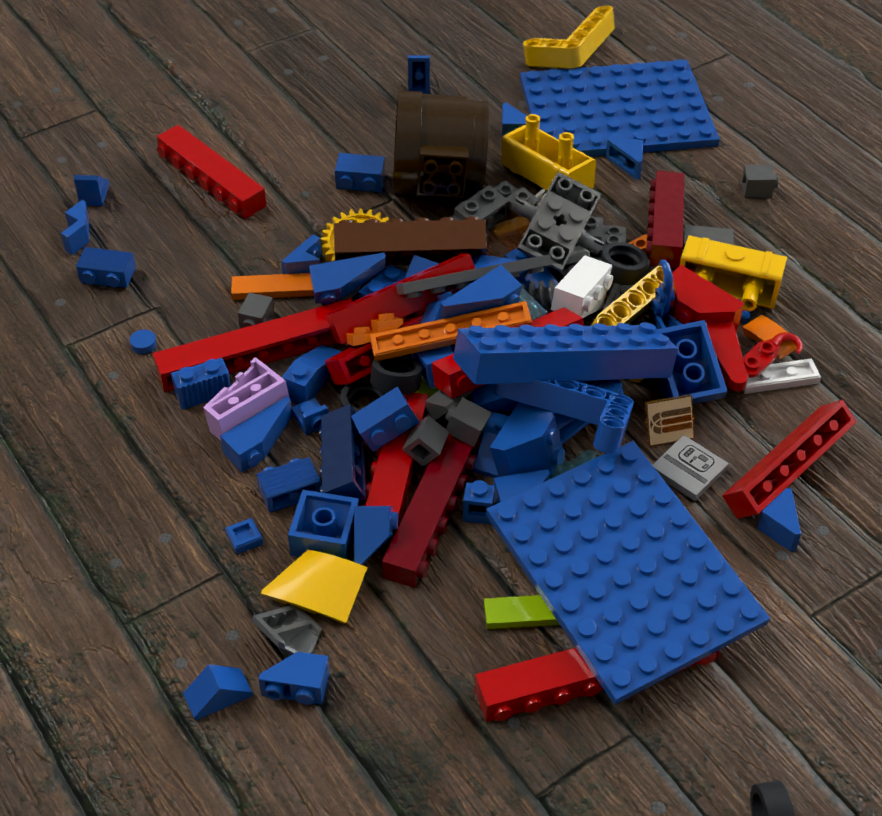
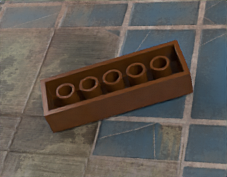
[334,216,487,266]

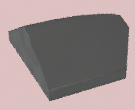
[425,390,474,420]
[251,605,322,655]

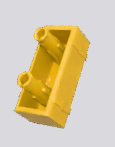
[501,114,596,191]
[680,235,787,311]

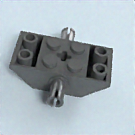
[510,172,605,272]

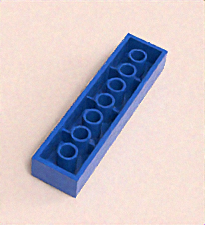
[453,323,678,384]

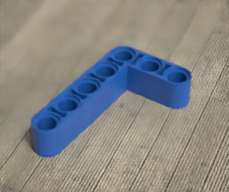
[495,380,634,454]

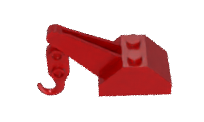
[669,265,803,392]

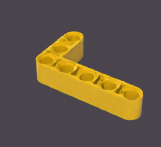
[523,6,615,68]
[590,266,664,382]

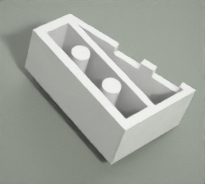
[551,255,613,318]

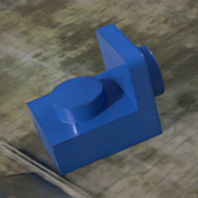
[291,397,329,435]

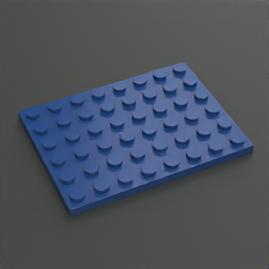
[520,59,720,157]
[486,441,770,705]

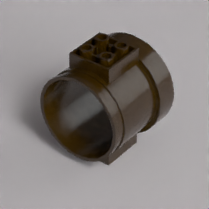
[392,90,489,198]

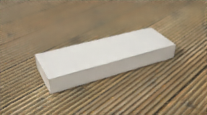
[743,358,821,394]

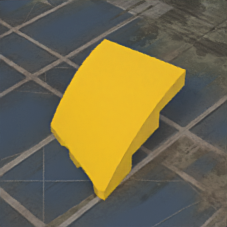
[260,550,367,624]

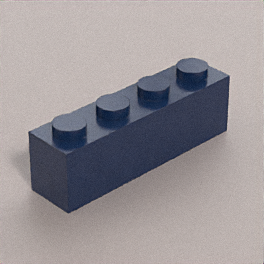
[319,404,366,502]

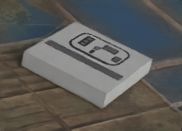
[653,435,729,501]

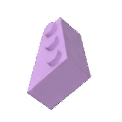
[203,357,289,441]

